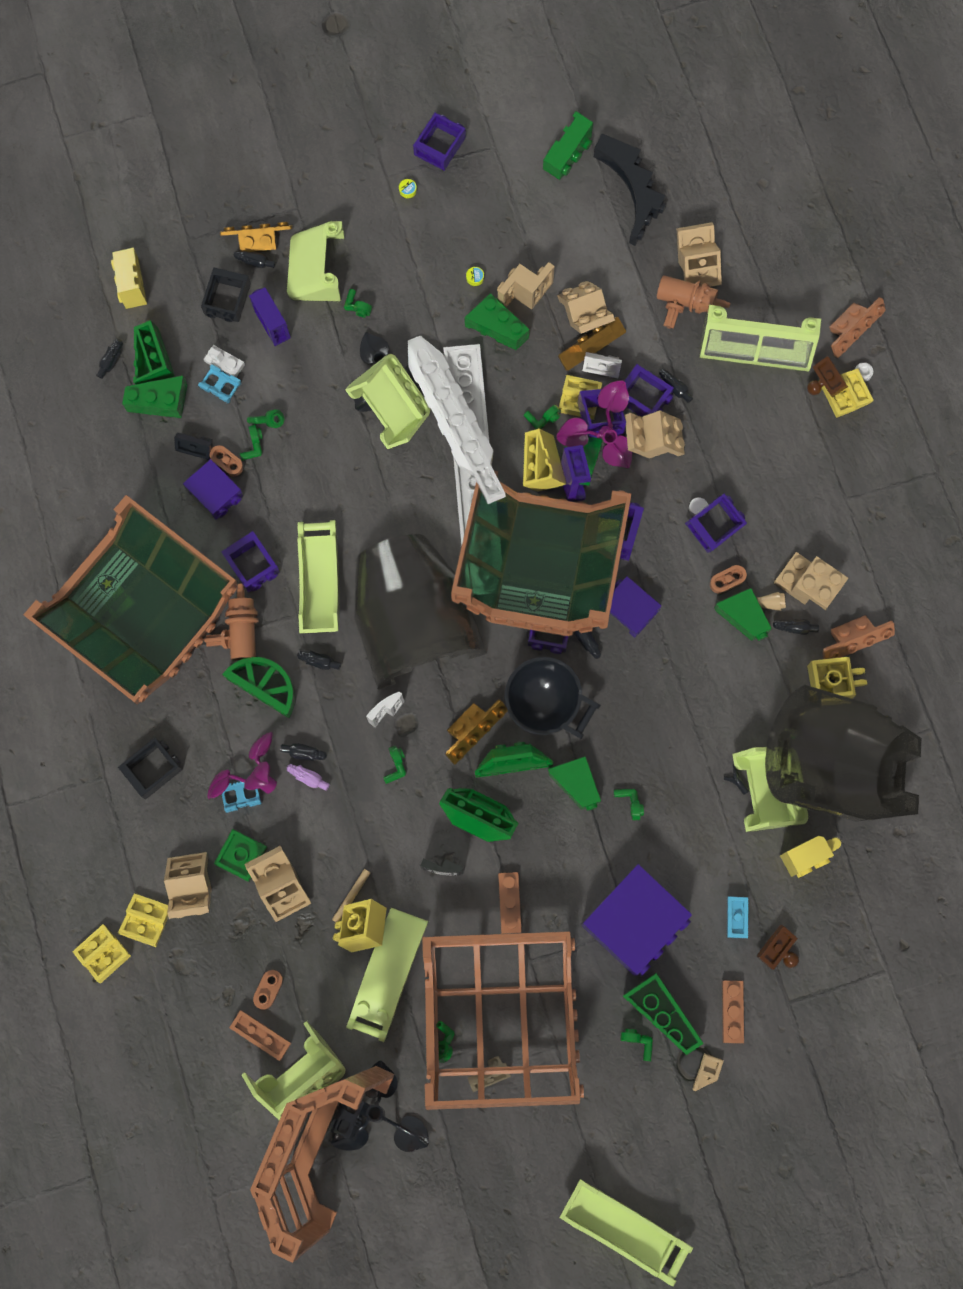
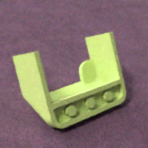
[242,1021,346,1120]

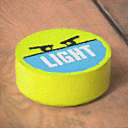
[399,179,417,198]
[466,267,484,286]

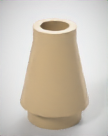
[757,592,786,610]

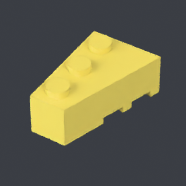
[523,429,567,492]

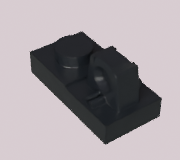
[174,432,212,460]

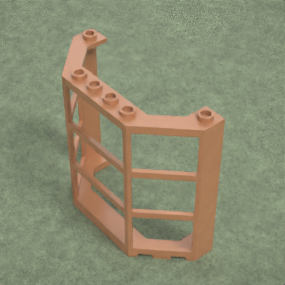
[422,932,584,1110]
[250,1066,395,1263]

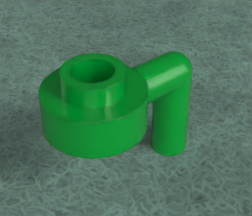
[344,289,372,318]
[523,405,561,429]
[247,410,284,428]
[240,425,262,461]
[383,745,406,784]
[614,789,644,821]
[436,1021,455,1063]
[620,1029,653,1062]

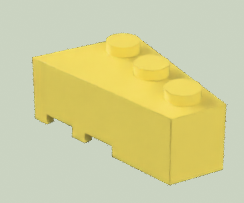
[111,248,147,309]

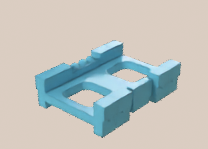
[198,364,241,404]
[222,781,262,813]

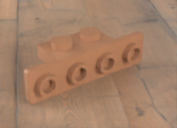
[830,297,886,358]
[823,615,895,659]

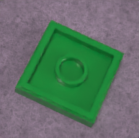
[214,829,268,882]

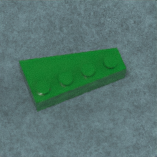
[623,972,704,1055]

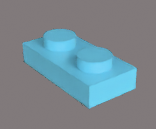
[727,897,748,938]

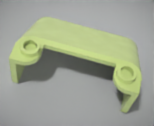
[287,221,345,301]
[345,354,430,449]
[732,747,808,832]

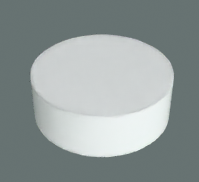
[855,363,873,382]
[689,498,708,516]

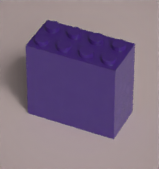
[581,864,692,976]

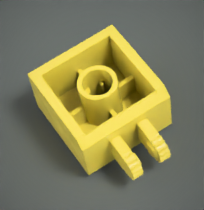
[807,657,867,703]
[780,836,841,878]
[333,899,387,952]

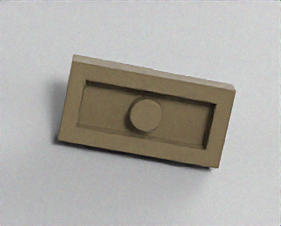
[468,1056,511,1093]

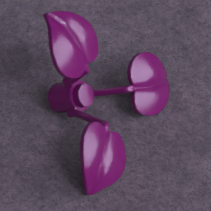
[556,380,632,468]
[208,732,277,800]

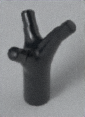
[724,764,750,795]

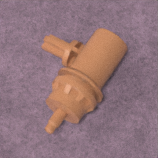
[657,275,730,329]
[204,584,259,660]

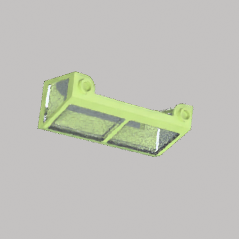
[700,305,821,371]

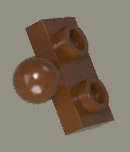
[807,356,848,398]
[757,925,799,970]

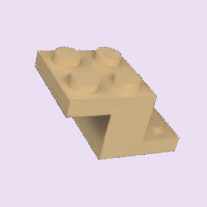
[677,222,722,287]
[497,262,554,309]
[557,281,615,334]
[625,411,685,458]
[774,552,848,610]
[245,846,311,922]
[164,852,212,919]

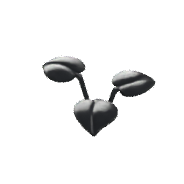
[354,332,421,412]
[331,1060,429,1152]

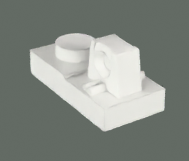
[204,345,245,377]
[582,352,622,378]

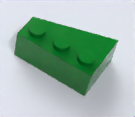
[543,111,593,180]
[464,293,529,350]
[133,320,175,384]
[122,376,187,418]

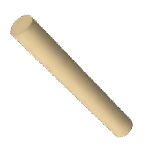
[332,869,371,922]

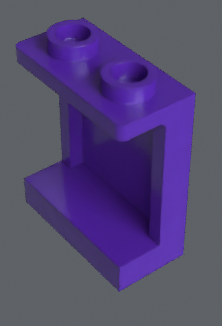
[561,445,591,502]
[183,459,243,520]
[611,502,644,561]
[601,576,661,638]

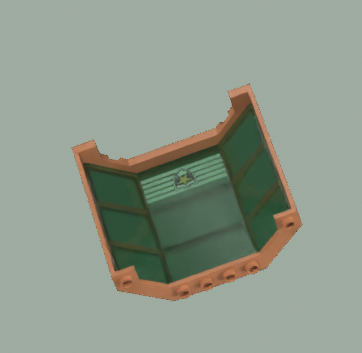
[451,471,631,636]
[23,495,237,705]

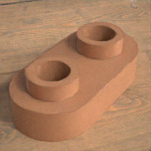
[210,445,243,477]
[710,565,747,594]
[253,970,283,1009]

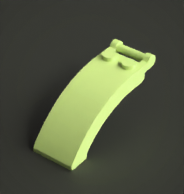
[297,520,339,633]
[346,908,428,1042]
[559,1179,693,1287]

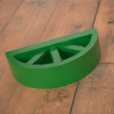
[222,657,295,718]

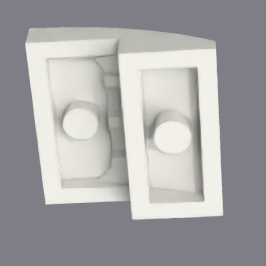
[366,692,405,728]

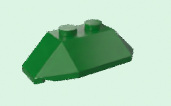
[475,742,553,778]
[439,788,518,842]

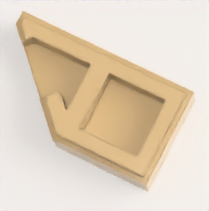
[692,1053,724,1091]

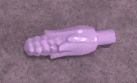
[287,764,330,791]

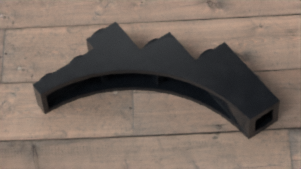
[594,134,667,246]

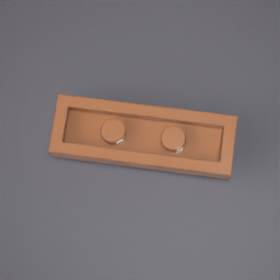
[498,872,521,934]
[722,981,744,1043]
[229,1010,292,1061]

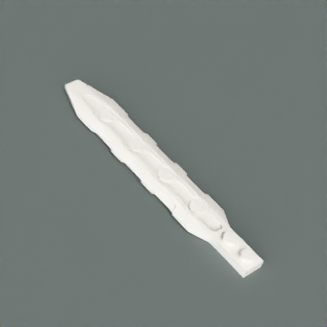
[408,336,506,504]

